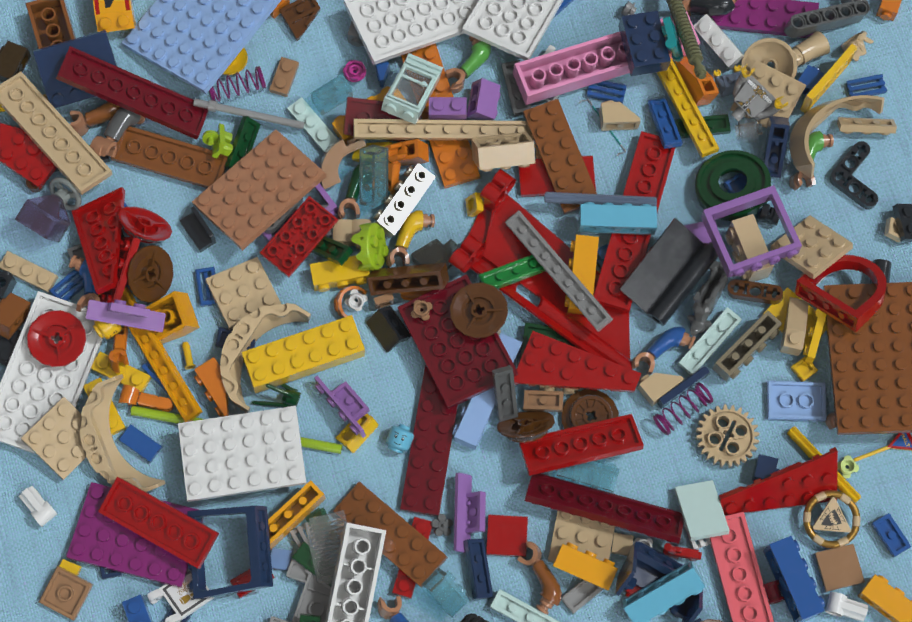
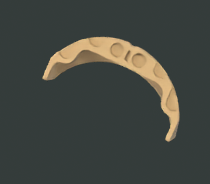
[789,95,884,178]
[220,303,311,413]
[80,374,166,492]

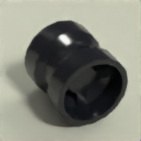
[758,203,779,226]

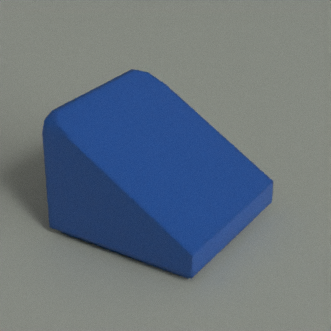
[375,61,390,88]

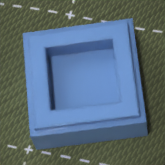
[271,548,292,571]

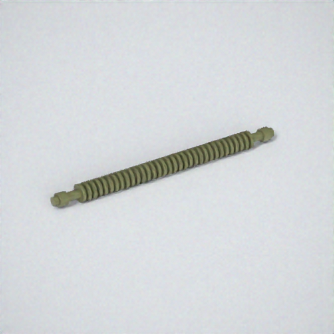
[666,0,707,79]

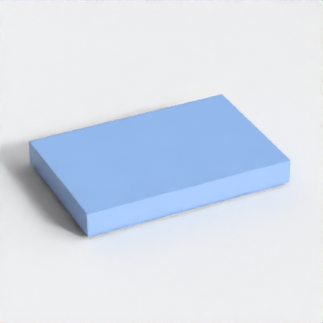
[766,381,826,422]

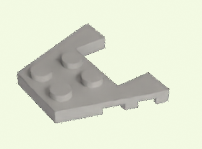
[269,559,331,622]

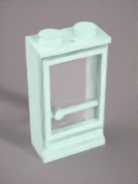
[381,53,443,125]

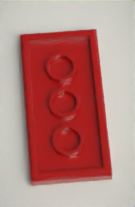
[518,156,596,197]

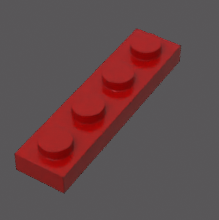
[392,517,432,599]

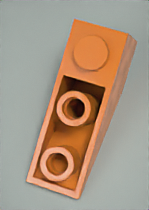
[675,56,719,106]
[194,357,229,417]

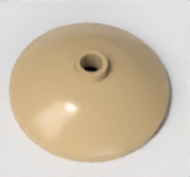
[741,38,798,78]

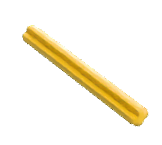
[787,426,861,503]

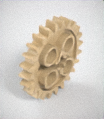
[695,404,760,468]

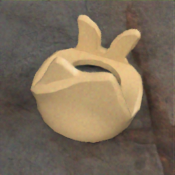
[841,31,874,61]

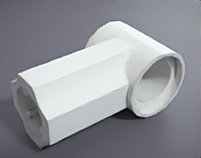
[19,486,57,527]
[825,592,868,622]

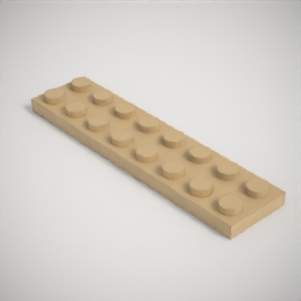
[0,72,112,195]

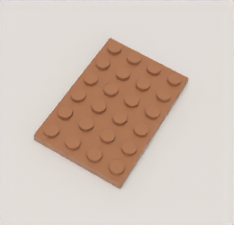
[192,129,327,251]

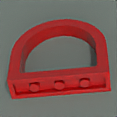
[795,255,887,332]

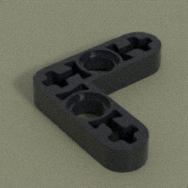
[830,141,878,209]

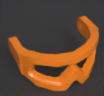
[334,286,367,318]

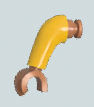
[386,210,435,268]

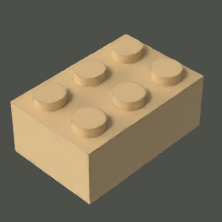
[471,132,535,172]
[725,214,774,282]

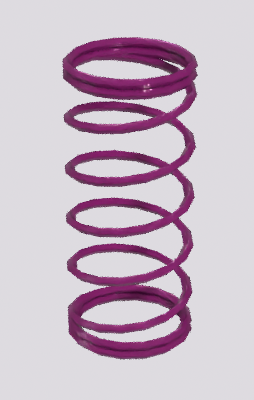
[209,66,266,102]
[653,382,713,436]

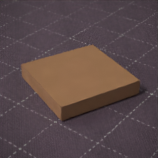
[814,544,865,592]
[39,566,94,621]

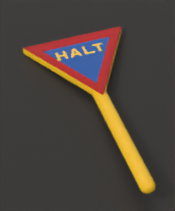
[853,433,912,462]

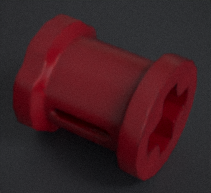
[763,580,785,605]

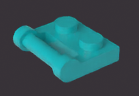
[661,16,684,62]

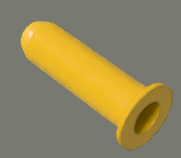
[182,342,196,370]

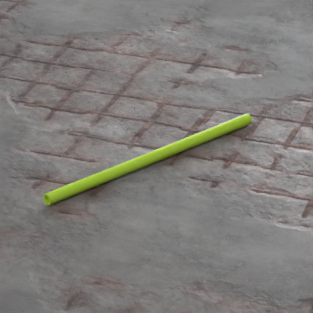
[131,406,342,454]

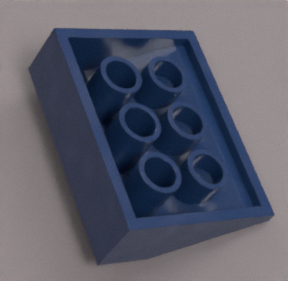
[33,30,118,108]

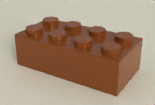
[26,0,76,49]

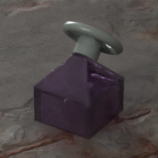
[15,177,81,242]

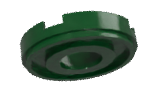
[695,150,771,221]

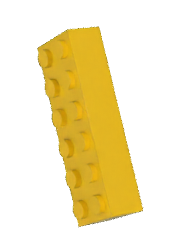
[242,315,365,394]

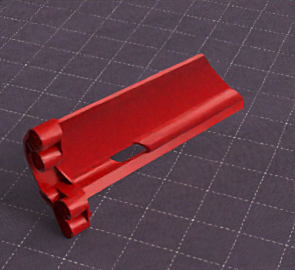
[448,169,632,369]

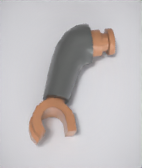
[90,107,145,158]

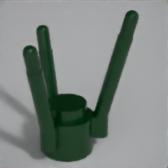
[252,384,301,407]

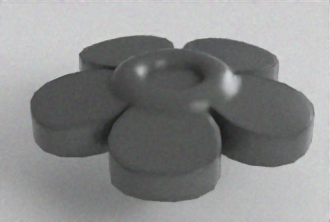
[431,514,453,536]

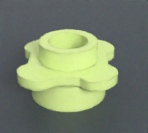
[838,455,859,479]

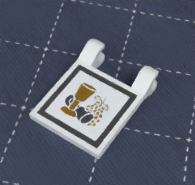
[147,569,215,622]

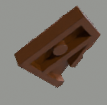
[279,0,321,41]

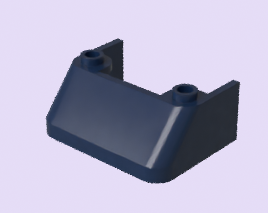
[615,542,703,622]

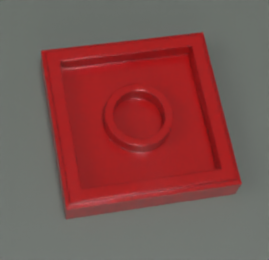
[486,515,528,557]

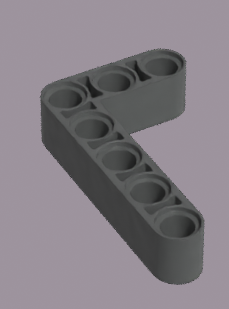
[784,0,870,38]

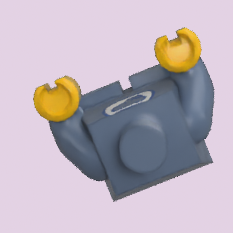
[713,65,741,97]

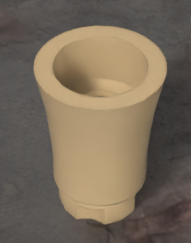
[792,31,830,66]

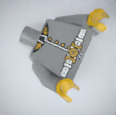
[731,63,788,122]

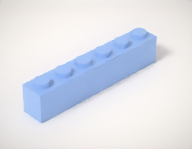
[452,333,522,450]

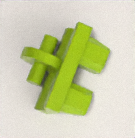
[202,123,233,158]

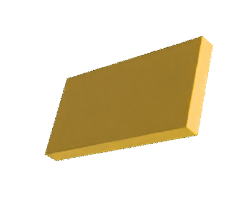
[800,44,857,114]

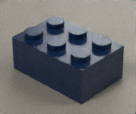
[618,10,671,76]

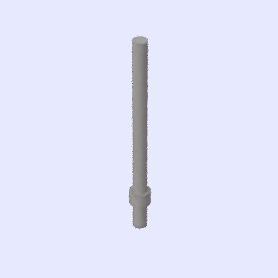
[194,98,305,129]

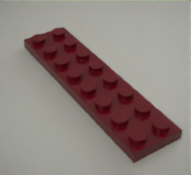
[56,46,208,140]
[400,364,458,516]
[524,473,684,544]

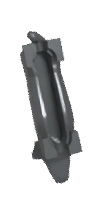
[687,261,728,336]

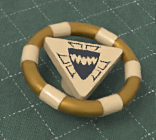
[803,490,861,548]

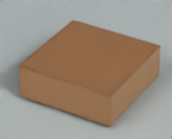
[373,294,394,310]

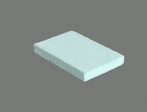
[674,480,730,541]

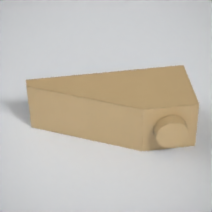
[780,297,809,356]

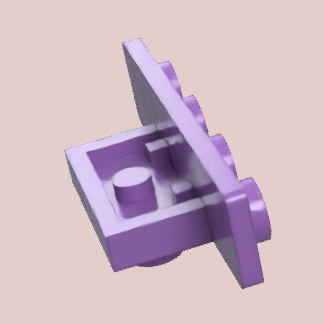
[85,300,166,332]
[314,376,370,438]
[454,473,486,553]

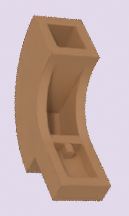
[319,138,366,189]

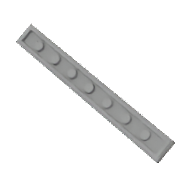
[505,210,613,332]

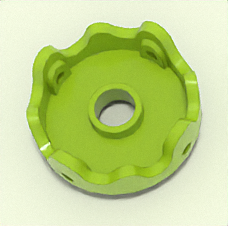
[351,223,389,271]

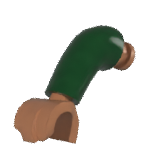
[337,161,382,219]

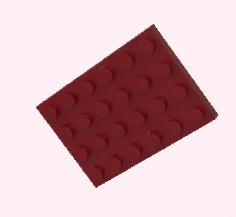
[397,274,518,409]

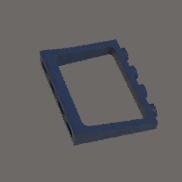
[187,506,273,599]

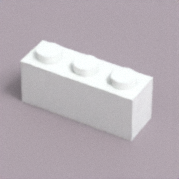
[693,14,744,69]

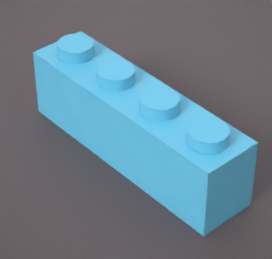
[579,202,657,235]
[622,561,705,622]

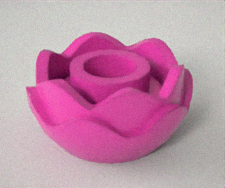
[343,60,366,82]

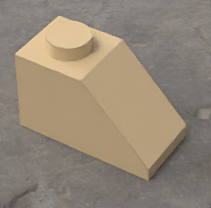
[599,100,640,131]
[637,373,684,406]

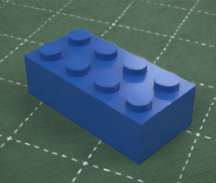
[763,536,825,622]

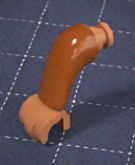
[70,101,121,136]
[517,541,562,615]

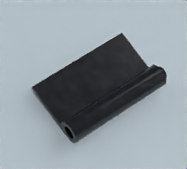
[619,218,718,326]

